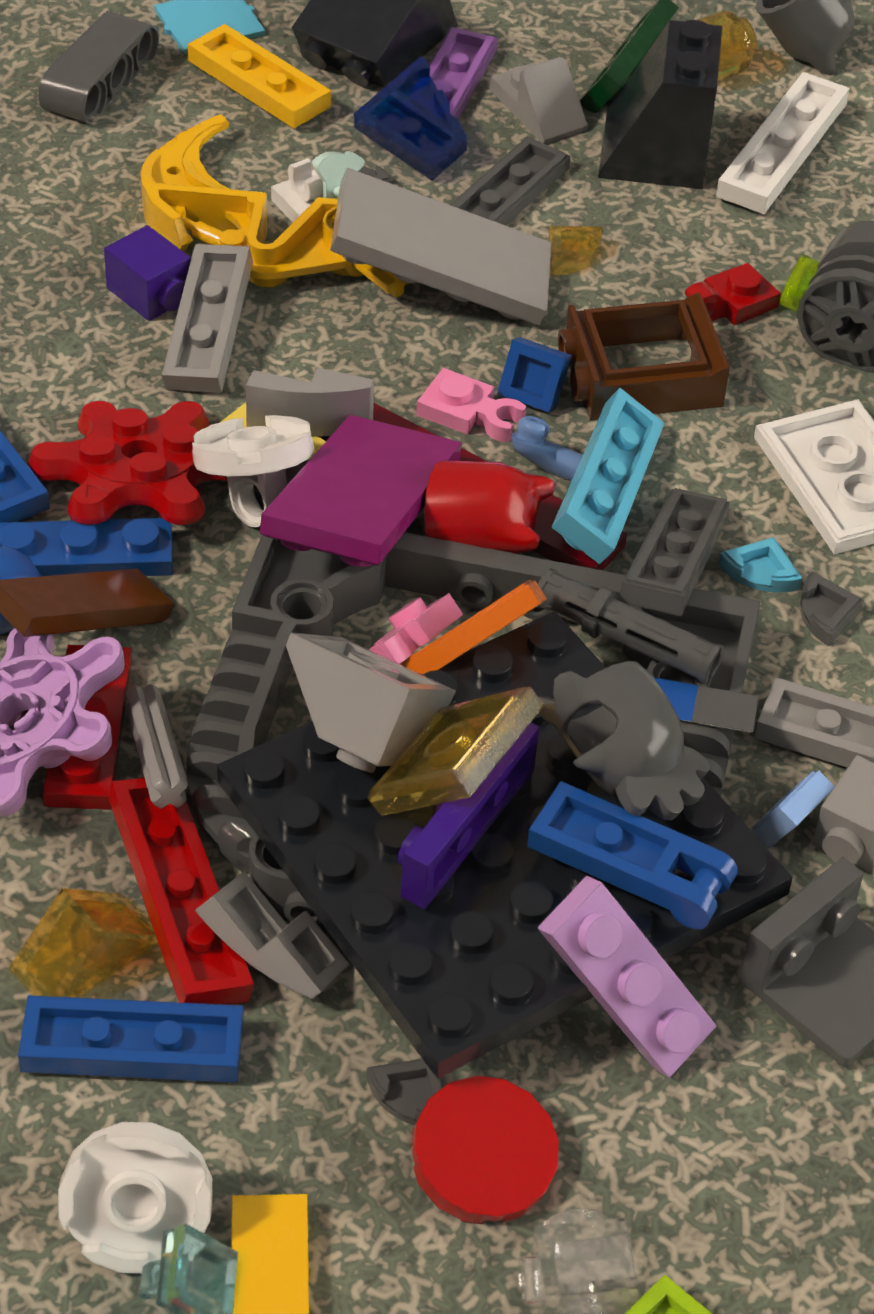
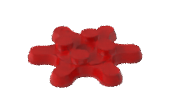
[27,401,228,525]

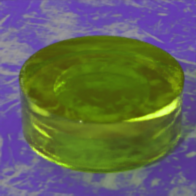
[780,254,820,312]

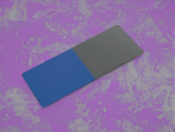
[654,678,759,732]

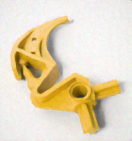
[140,114,408,298]

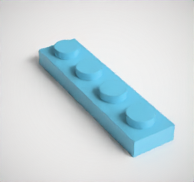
[552,388,665,564]

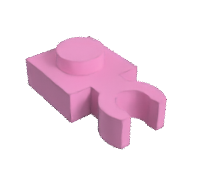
[416,368,526,442]
[368,593,463,664]

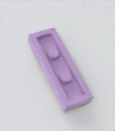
[537,876,717,1078]

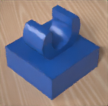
[497,337,572,412]

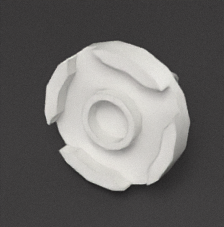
[192,415,315,527]
[58,1122,212,1273]

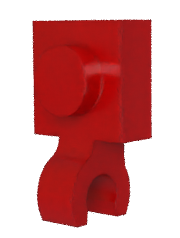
[685,263,781,326]

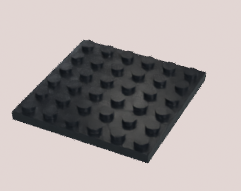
[217,611,793,1079]

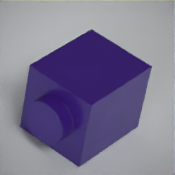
[104,225,191,321]

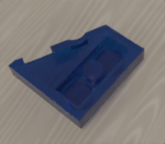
[354,57,467,181]

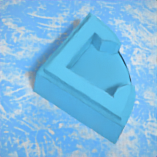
[718,537,802,593]

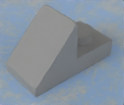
[490,57,588,144]

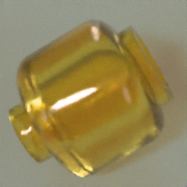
[697,9,757,82]

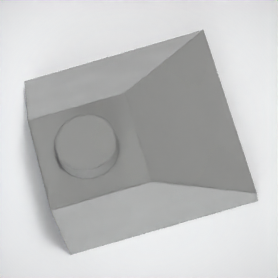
[286,633,456,773]

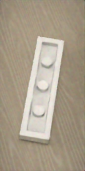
[716,72,850,214]

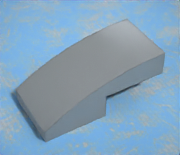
[246,367,374,437]
[195,871,350,999]

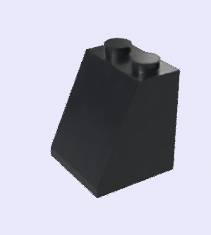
[292,0,458,89]
[598,20,723,189]

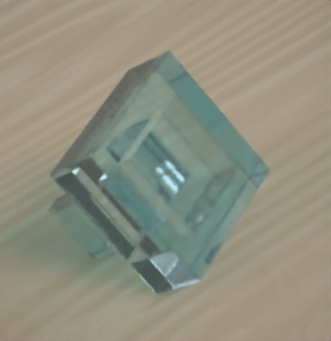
[139,1224,238,1314]

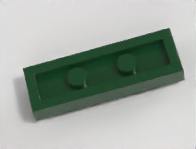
[579,0,679,113]

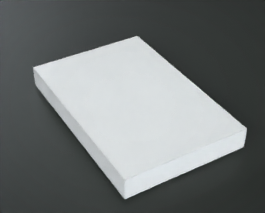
[754,399,874,555]

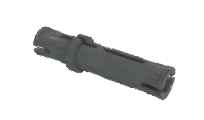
[536,568,724,684]

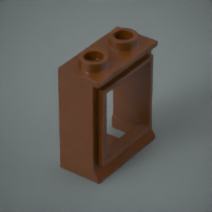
[558,292,730,421]

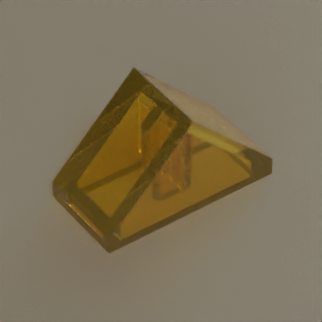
[10,888,159,998]

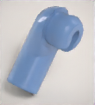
[511,416,583,482]

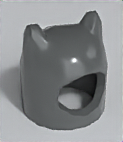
[756,0,855,75]

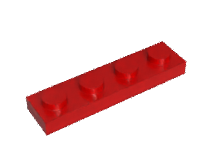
[109,778,254,1005]

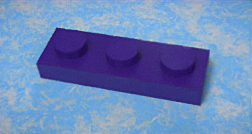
[397,715,540,910]

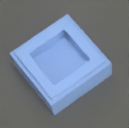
[752,770,835,848]

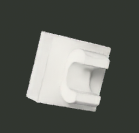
[271,158,324,222]

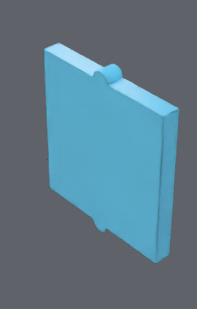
[154,0,266,55]

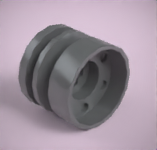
[797,221,874,372]

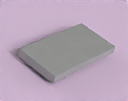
[330,168,551,325]

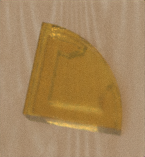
[548,226,603,276]

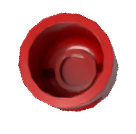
[424,460,556,554]

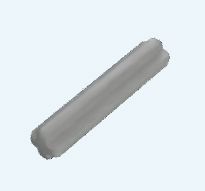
[125,684,188,809]

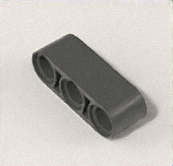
[38,11,159,124]

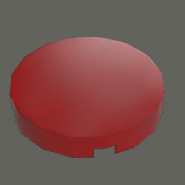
[410,1075,559,1224]

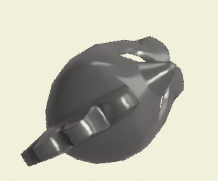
[536,661,710,821]

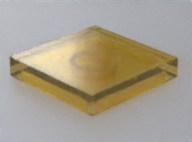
[367,687,544,816]

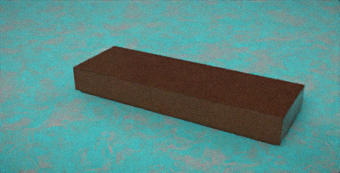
[0,569,175,637]

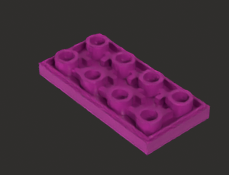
[260,415,462,567]

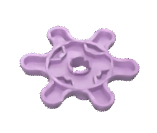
[0,628,125,817]

